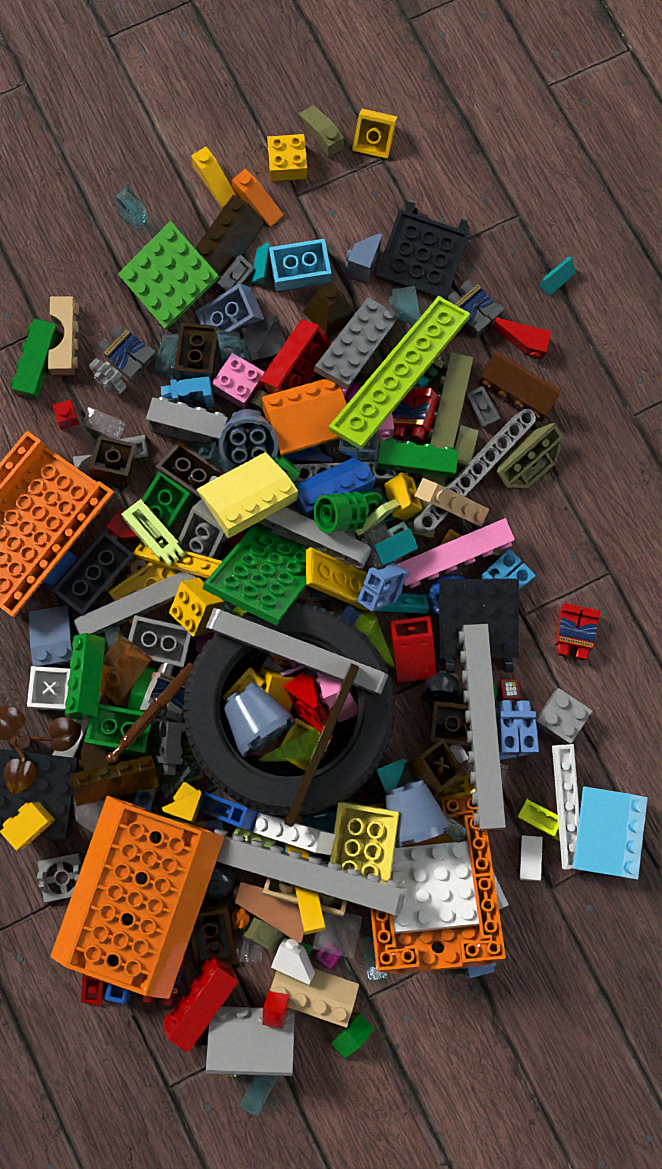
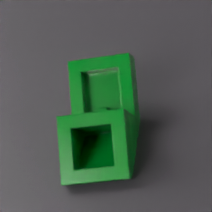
[127,665,158,712]

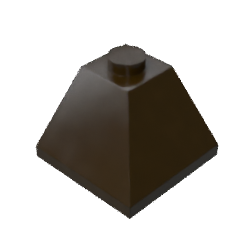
[303,281,354,338]

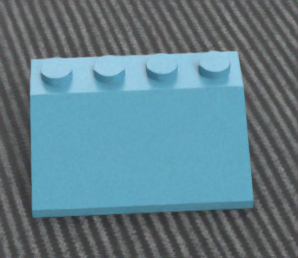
[573,787,647,879]

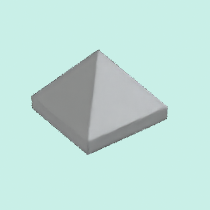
[73,455,92,475]

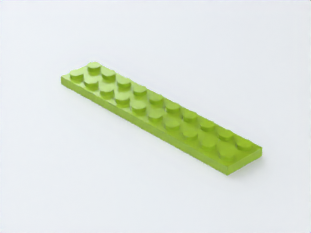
[329,296,470,450]

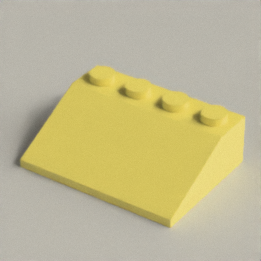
[197,452,298,538]
[330,802,399,882]

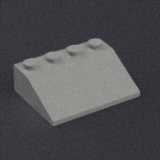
[206,1007,295,1076]

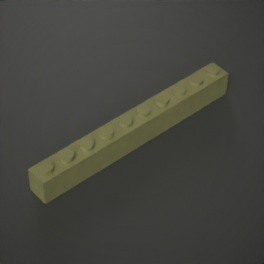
[407,352,474,542]

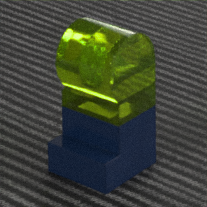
[341,605,379,639]

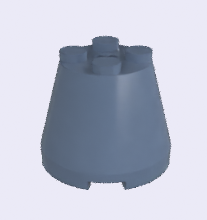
[219,409,278,468]
[224,682,296,757]
[386,780,450,848]

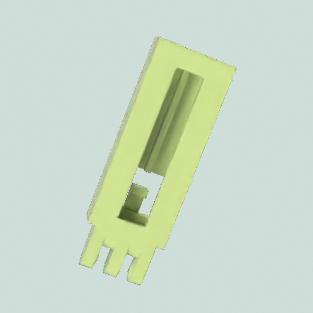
[121,499,185,567]

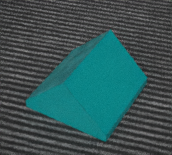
[375,759,407,799]

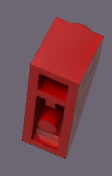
[493,317,551,359]

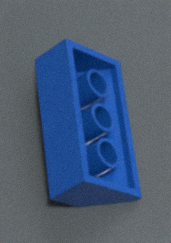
[293,458,376,519]

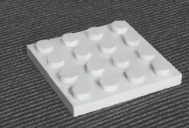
[390,841,479,934]

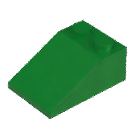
[142,471,196,540]
[84,704,155,757]

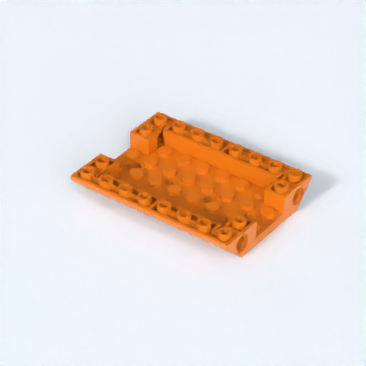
[50,795,225,999]
[369,795,506,974]

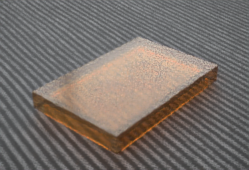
[100,634,152,705]

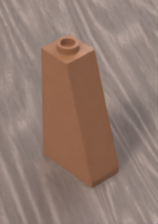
[233,882,304,943]

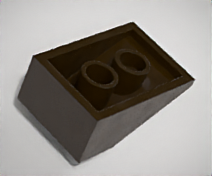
[174,322,218,385]
[190,897,238,970]

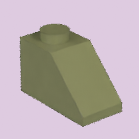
[244,917,289,954]

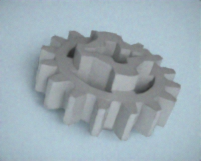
[89,358,126,394]

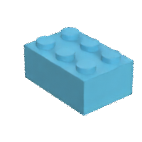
[269,239,331,292]

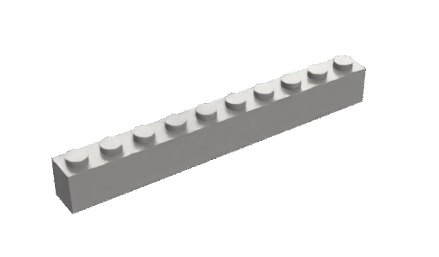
[459,624,506,831]
[215,829,407,915]

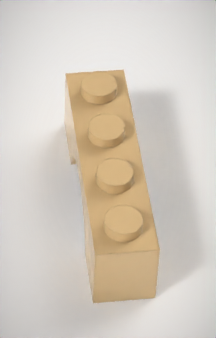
[48,296,79,375]
[415,478,489,527]

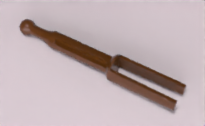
[106,662,194,764]

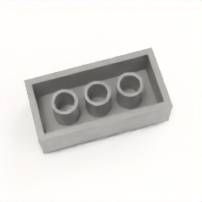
[146,397,228,449]

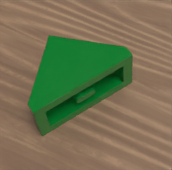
[330,1013,375,1059]

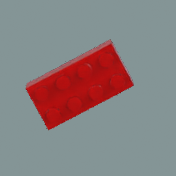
[260,319,331,394]
[163,956,239,1053]

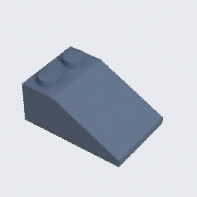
[195,283,265,342]
[29,605,74,667]

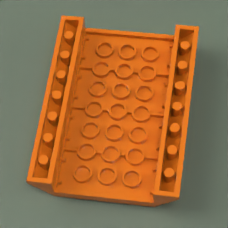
[0,431,115,618]

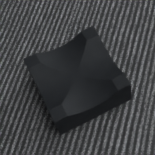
[241,315,286,365]

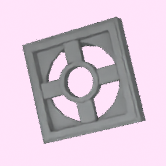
[37,853,82,902]

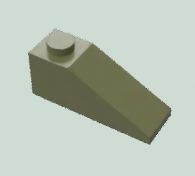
[299,105,344,158]

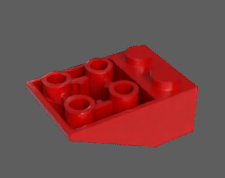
[389,616,436,683]

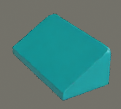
[251,243,270,286]
[540,256,575,296]
[373,528,418,566]

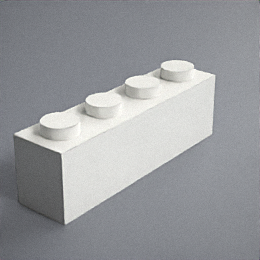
[253,812,336,855]

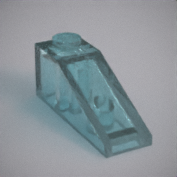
[239,1075,279,1117]

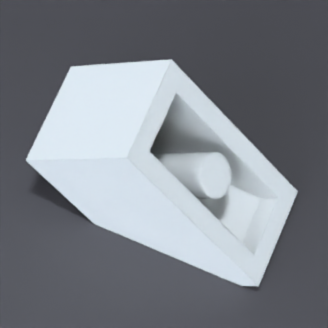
[271,938,315,985]

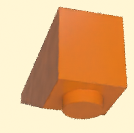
[232,169,284,228]

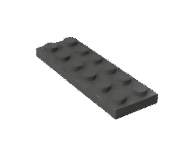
[314,297,400,390]

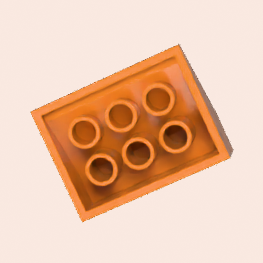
[262,378,347,456]

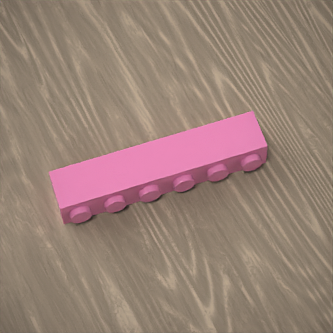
[396,518,515,588]

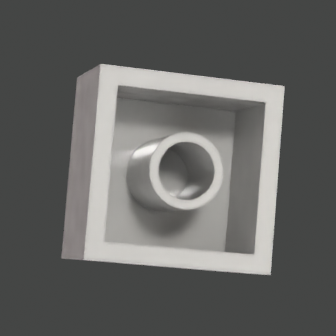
[536,688,592,745]

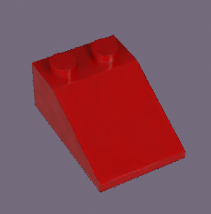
[283,672,333,740]

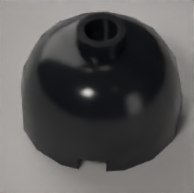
[422,671,462,705]
[204,861,235,901]

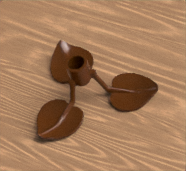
[0,705,82,795]

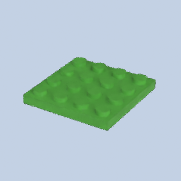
[118,221,220,329]

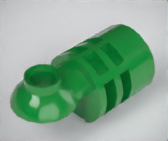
[314,491,382,533]

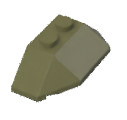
[497,423,564,488]

